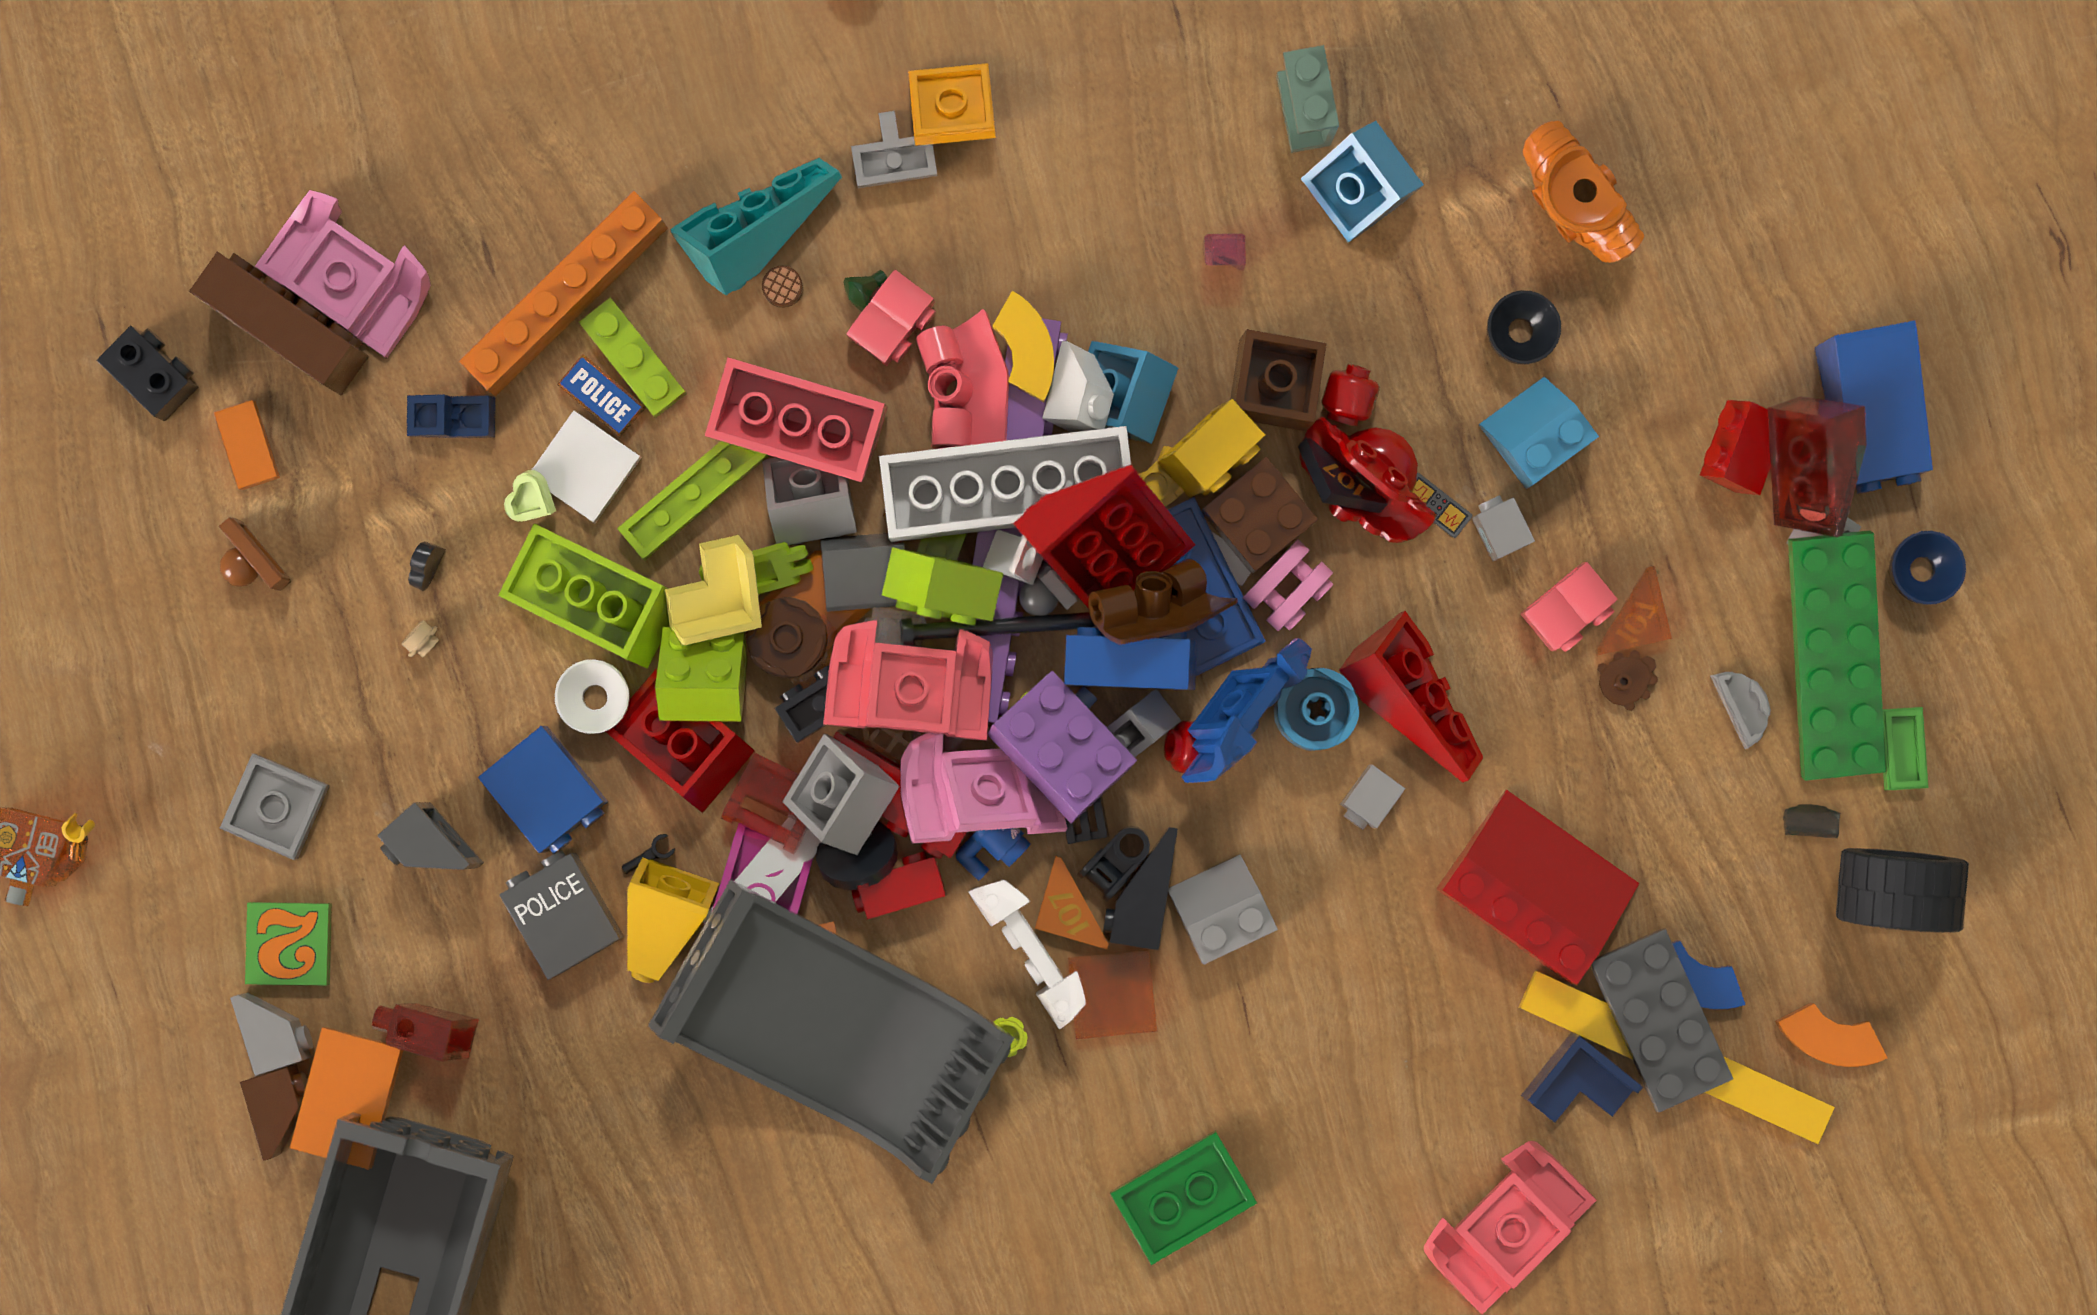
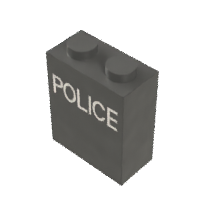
[499,850,624,980]

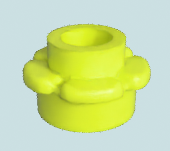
[994,1017,1028,1057]

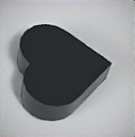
[408,541,446,591]

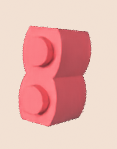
[846,270,936,366]
[1520,562,1618,652]

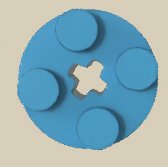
[1274,668,1359,751]

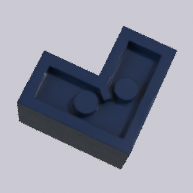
[1521,1032,1643,1123]

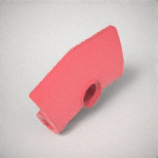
[915,309,1009,449]

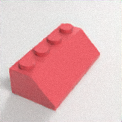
[705,357,888,482]

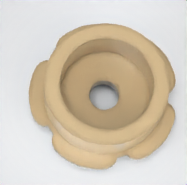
[401,620,439,657]

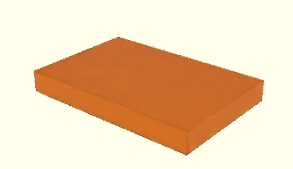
[290,1027,404,1169]

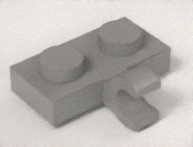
[851,111,937,188]

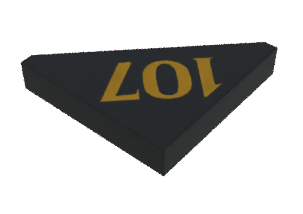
[1298,437,1388,513]

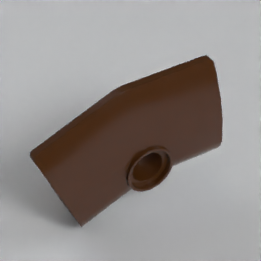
[1089,559,1238,644]

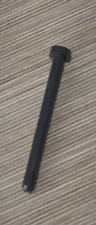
[900,612,1095,646]

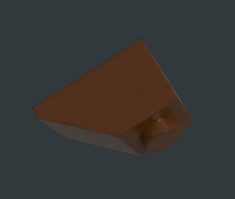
[240,1064,308,1161]

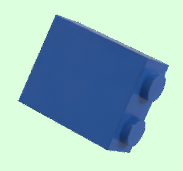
[478,725,608,854]

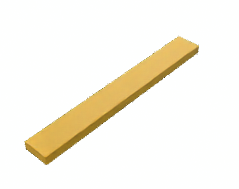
[1519,971,1835,1144]

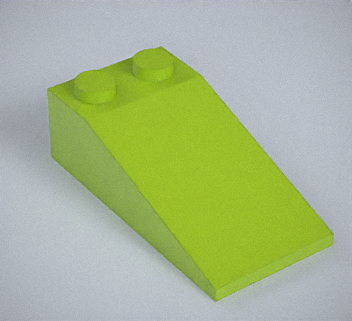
[498,523,669,669]

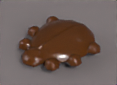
[1597,650,1658,711]

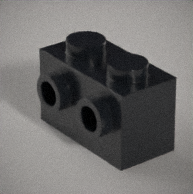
[97,325,199,421]
[775,664,830,743]

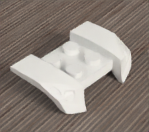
[968,880,1086,1029]

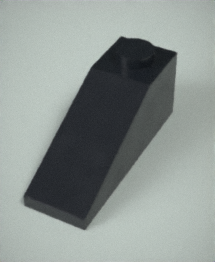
[1103,827,1178,950]

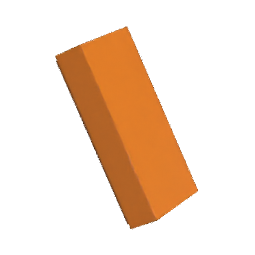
[214,400,280,490]

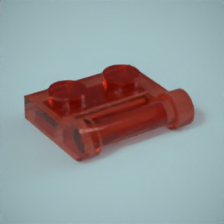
[721,752,808,854]

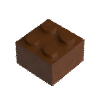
[1230,329,1327,431]
[1201,457,1318,574]

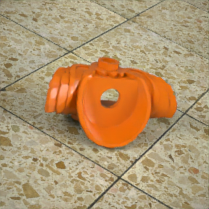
[1523,121,1644,263]

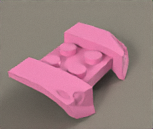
[255,190,431,358]
[901,733,1067,843]

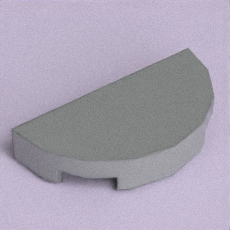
[1710,671,1771,749]

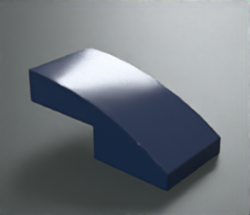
[407,394,496,438]

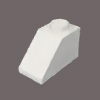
[1042,341,1114,432]

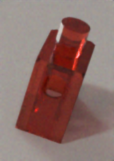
[372,1003,479,1061]

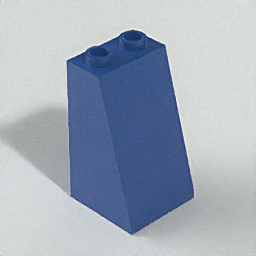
[1815,321,1933,494]

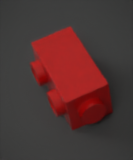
[851,851,947,920]

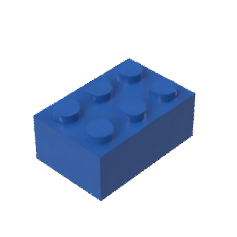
[1064,627,1197,690]

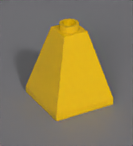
[627,857,719,983]

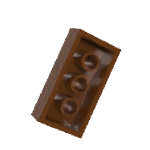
[189,251,369,395]

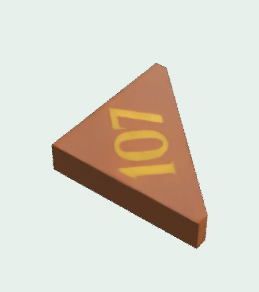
[1035,856,1109,949]

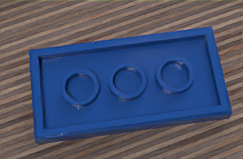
[1168,497,1266,676]

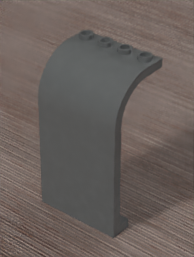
[648,879,1014,1184]

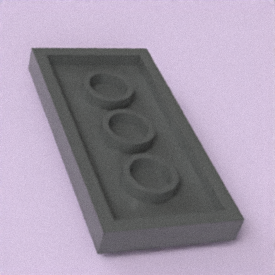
[1591,928,1733,1113]

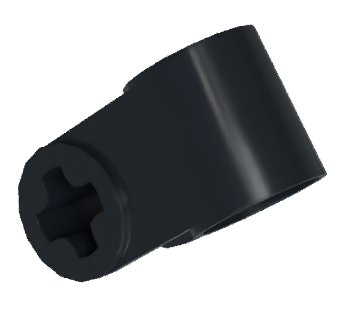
[1077,826,1150,902]

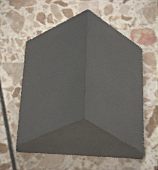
[820,533,905,612]

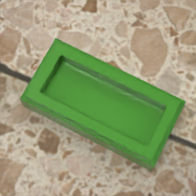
[1883,707,1929,790]

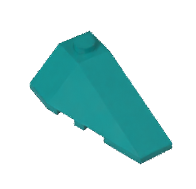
[670,158,842,295]

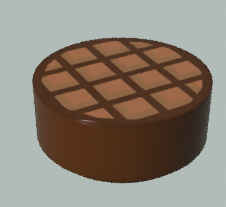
[762,266,803,308]

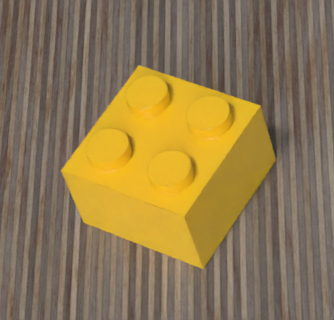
[1157,399,1265,498]

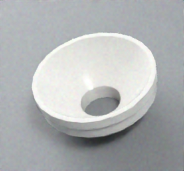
[555,659,630,734]

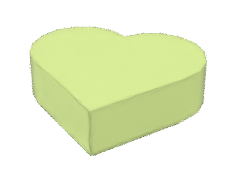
[504,470,556,522]

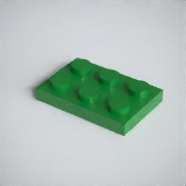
[1110,1130,1257,1265]

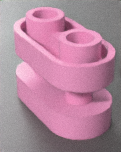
[1243,539,1333,631]

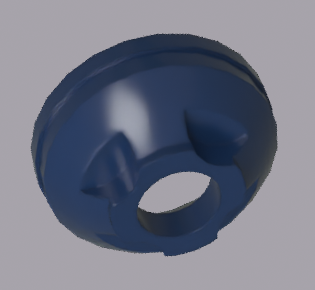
[1889,531,1966,605]

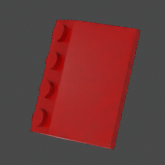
[1013,464,1195,609]
[1436,790,1640,985]

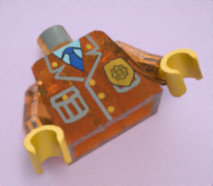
[0,807,95,906]

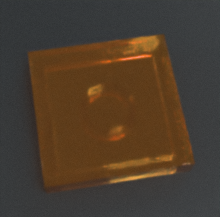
[1068,950,1157,1039]

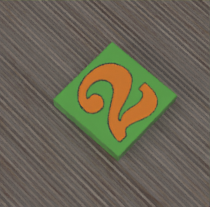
[245,902,332,986]

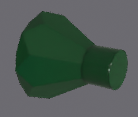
[843,270,888,312]

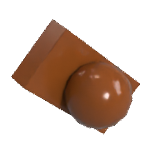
[219,517,291,591]

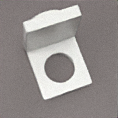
[983,530,1043,585]

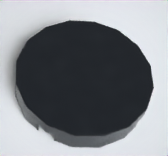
[816,821,898,890]

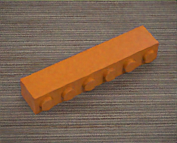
[459,191,668,397]

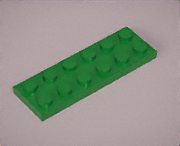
[1788,530,1886,781]

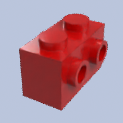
[1700,400,1788,495]

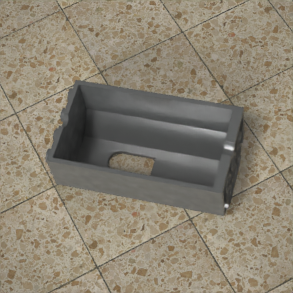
[281,1112,514,1315]

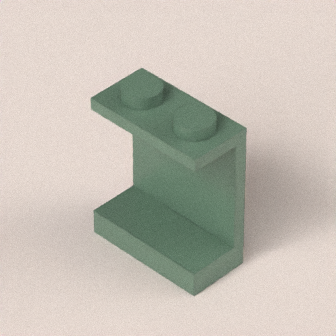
[1276,45,1339,153]

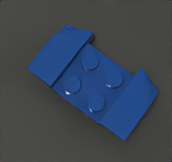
[1182,638,1312,783]

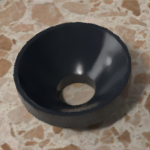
[1487,290,1561,365]

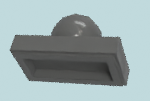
[1019,559,1078,616]

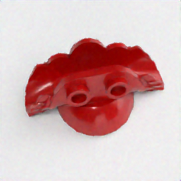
[1299,417,1436,543]

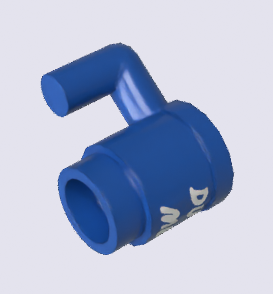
[956,828,1031,881]

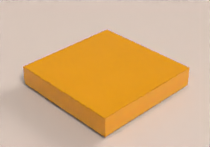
[908,63,996,146]

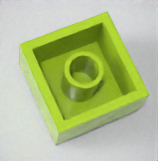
[882,547,1003,626]
[655,627,747,722]

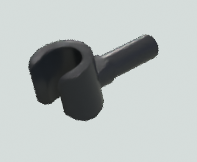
[621,834,675,874]

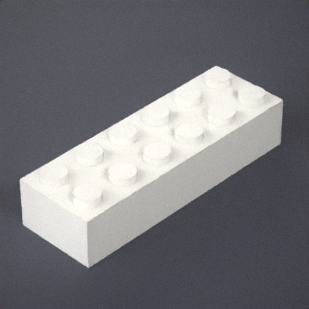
[879,426,1131,542]

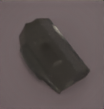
[1783,804,1841,838]

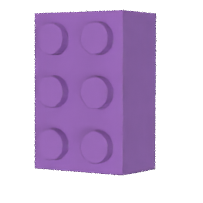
[987,671,1137,824]

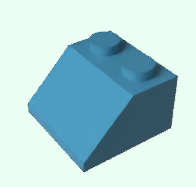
[1301,121,1424,243]
[1088,341,1179,444]
[1479,377,1599,489]

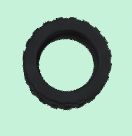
[1836,848,1969,933]

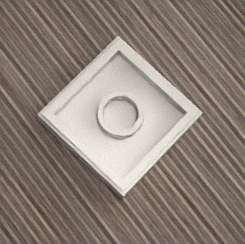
[532,410,642,523]

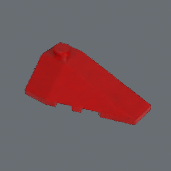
[1339,611,1484,783]

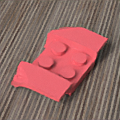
[823,620,993,741]
[1424,1141,1597,1314]

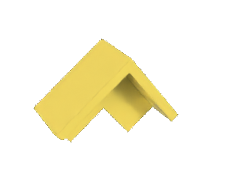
[665,535,762,645]

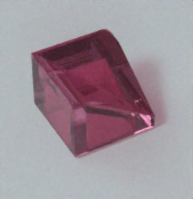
[1202,233,1246,271]

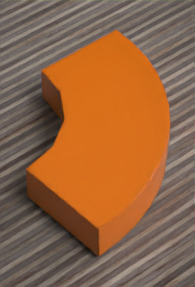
[1775,1003,1888,1067]

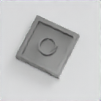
[220,754,330,860]

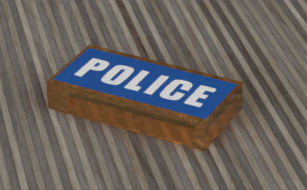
[557,354,646,438]

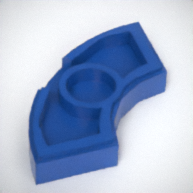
[1672,940,1746,1009]

